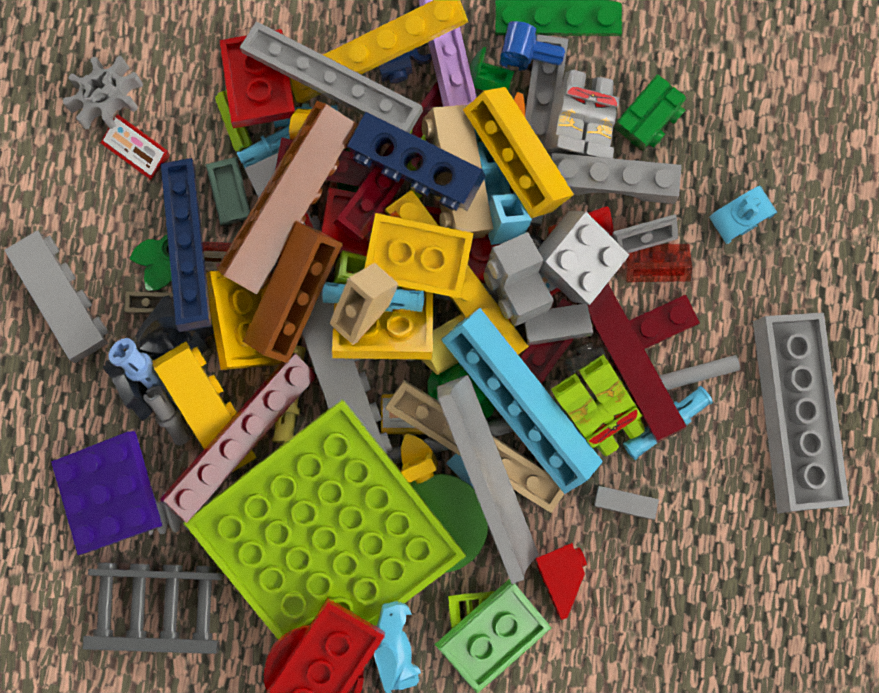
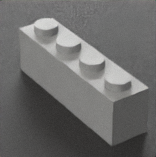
[4,230,109,363]

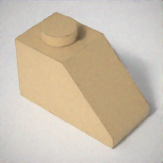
[329,263,398,345]

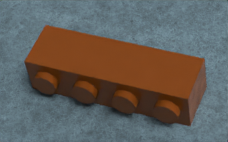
[243,222,343,363]

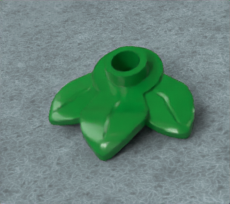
[129,234,172,291]

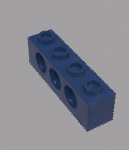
[347,112,486,211]

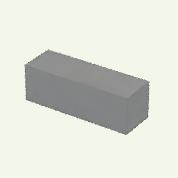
[593,486,659,520]

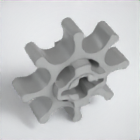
[63,56,143,129]

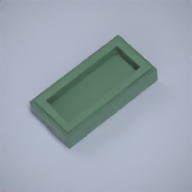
[205,157,250,227]

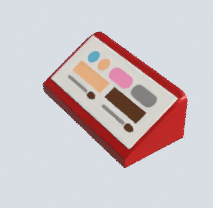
[100,114,170,180]

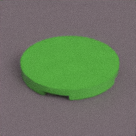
[410,473,489,573]

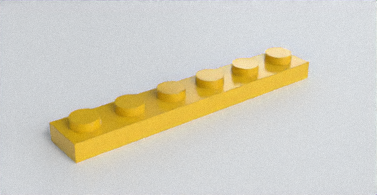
[290,0,469,103]
[384,189,529,354]

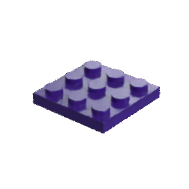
[51,431,163,555]

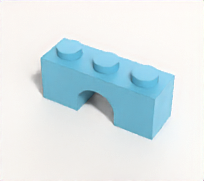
[477,142,532,245]

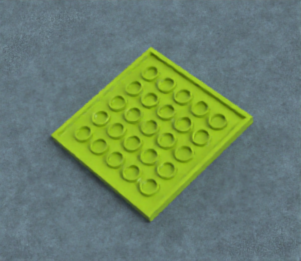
[184,399,466,639]

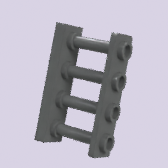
[83,563,224,654]

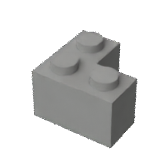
[484,232,554,327]

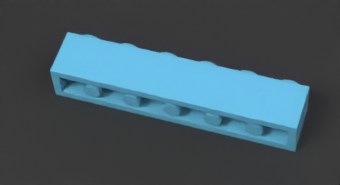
[441,308,603,494]

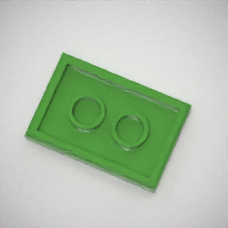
[435,578,552,693]

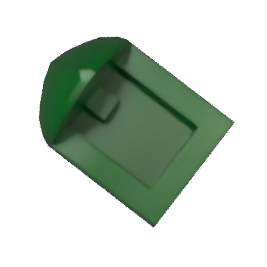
[469,47,514,91]

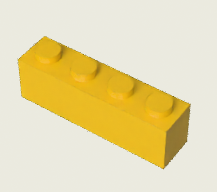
[463,87,574,218]
[152,341,257,472]

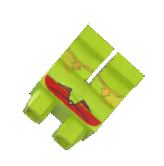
[551,354,645,457]

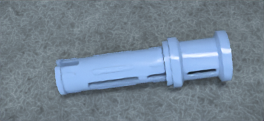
[109,338,176,404]

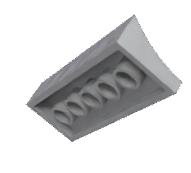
[753,313,850,514]
[437,375,539,584]

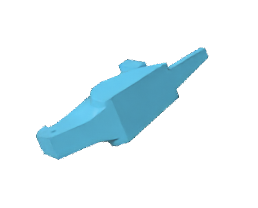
[374,601,421,693]

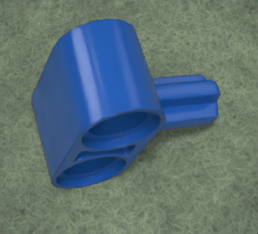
[499,21,565,71]

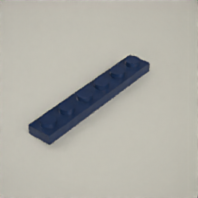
[161,158,212,332]

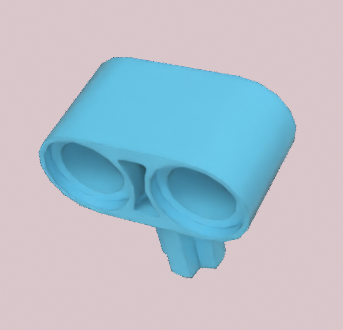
[709,186,777,244]

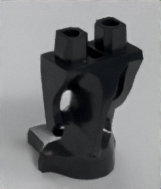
[103,295,214,421]

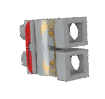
[544,70,619,158]

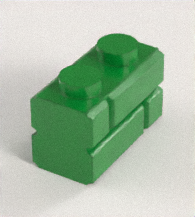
[614,75,687,152]

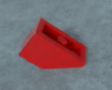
[534,543,587,620]

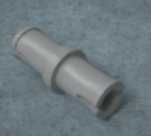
[143,385,193,445]

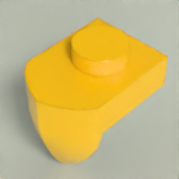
[401,434,438,484]

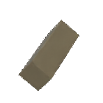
[125,292,173,315]

